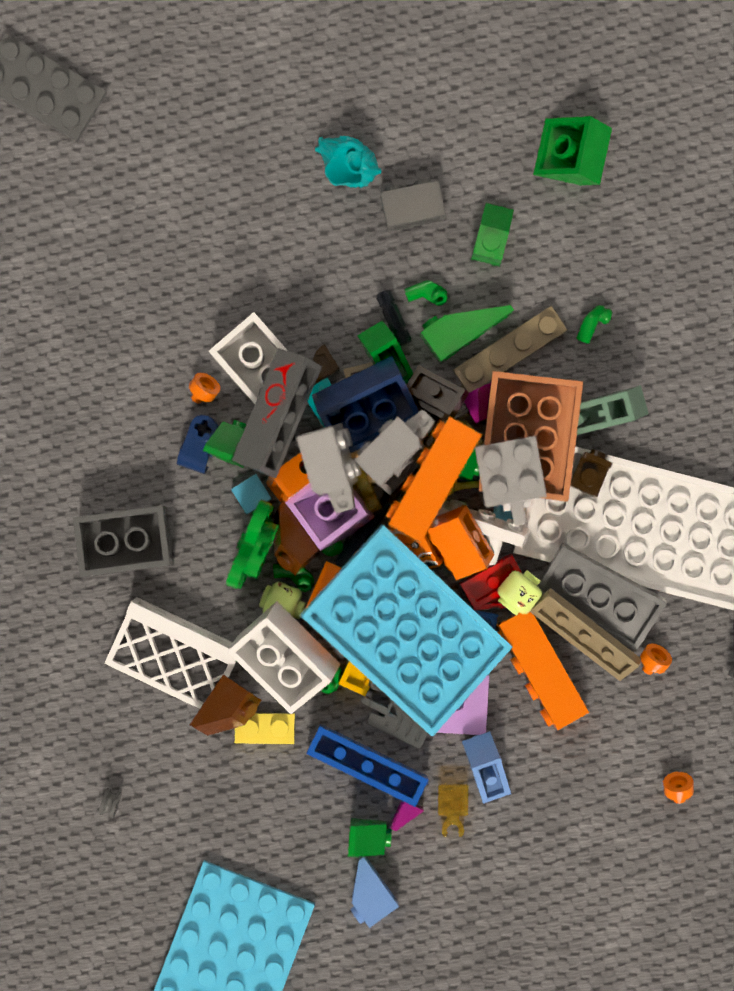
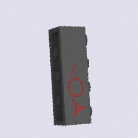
[232,348,322,478]

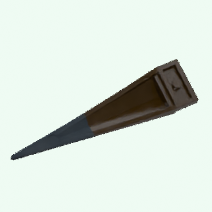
[334,365,469,568]

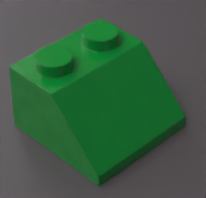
[533,116,612,185]

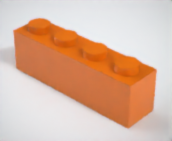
[386,417,482,543]
[497,612,589,730]

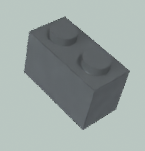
[380,178,446,232]

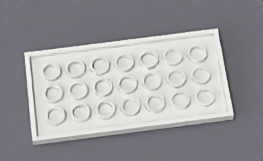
[513,446,734,611]

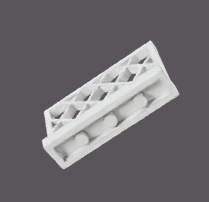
[105,597,237,709]

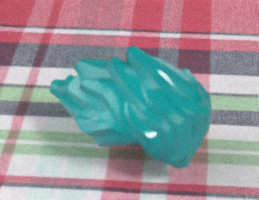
[315,136,381,188]

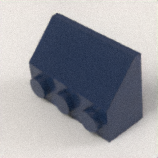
[312,356,419,453]

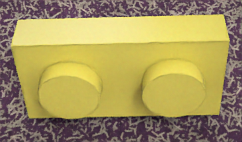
[234,713,295,744]

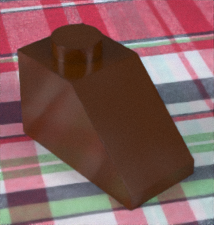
[273,502,321,575]
[189,674,262,736]

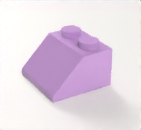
[286,484,375,550]

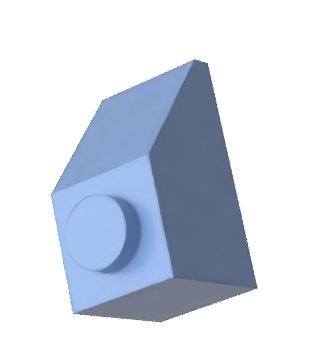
[462,732,511,804]
[351,856,399,928]

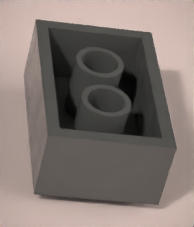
[73,505,174,577]

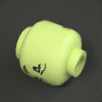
[498,570,542,616]
[259,581,306,619]

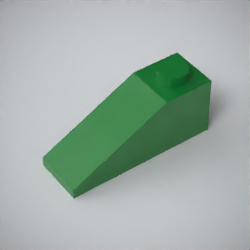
[420,305,514,364]

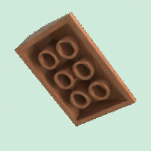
[478,371,583,502]

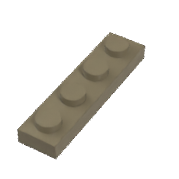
[453,306,567,393]
[530,588,641,681]

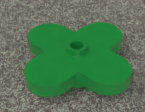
[226,500,279,589]

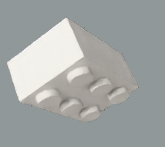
[209,312,288,405]
[227,602,340,714]

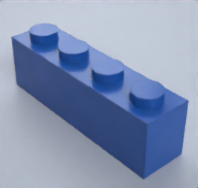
[306,724,429,807]

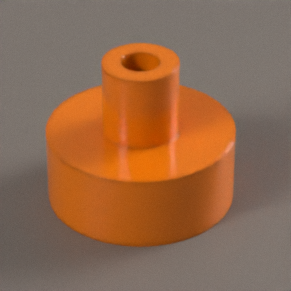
[189,373,220,404]
[640,643,672,675]
[663,772,694,804]

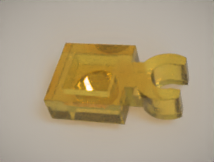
[353,467,382,513]
[438,784,468,837]

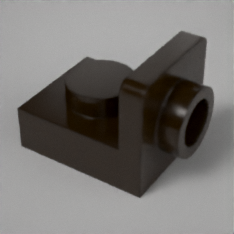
[570,449,613,497]

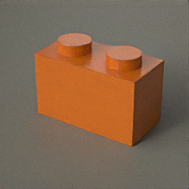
[428,505,495,580]

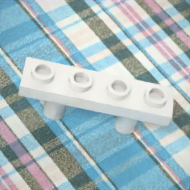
[434,500,530,565]

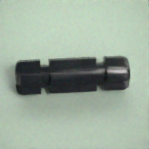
[376,290,411,346]

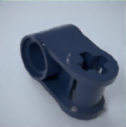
[176,415,219,474]

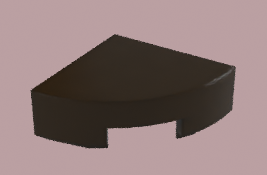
[312,344,340,385]

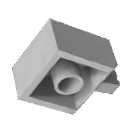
[354,410,436,495]
[297,423,361,513]
[475,436,547,526]

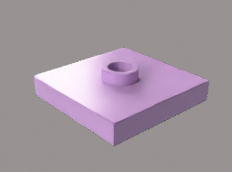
[437,675,489,735]

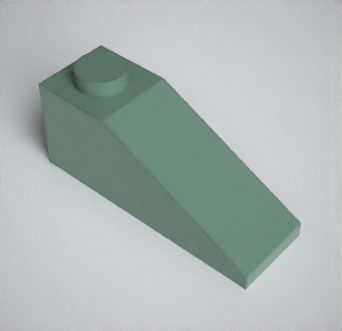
[577,385,649,435]

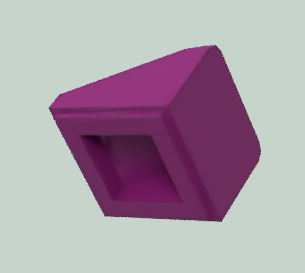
[464,383,491,423]
[391,800,424,831]

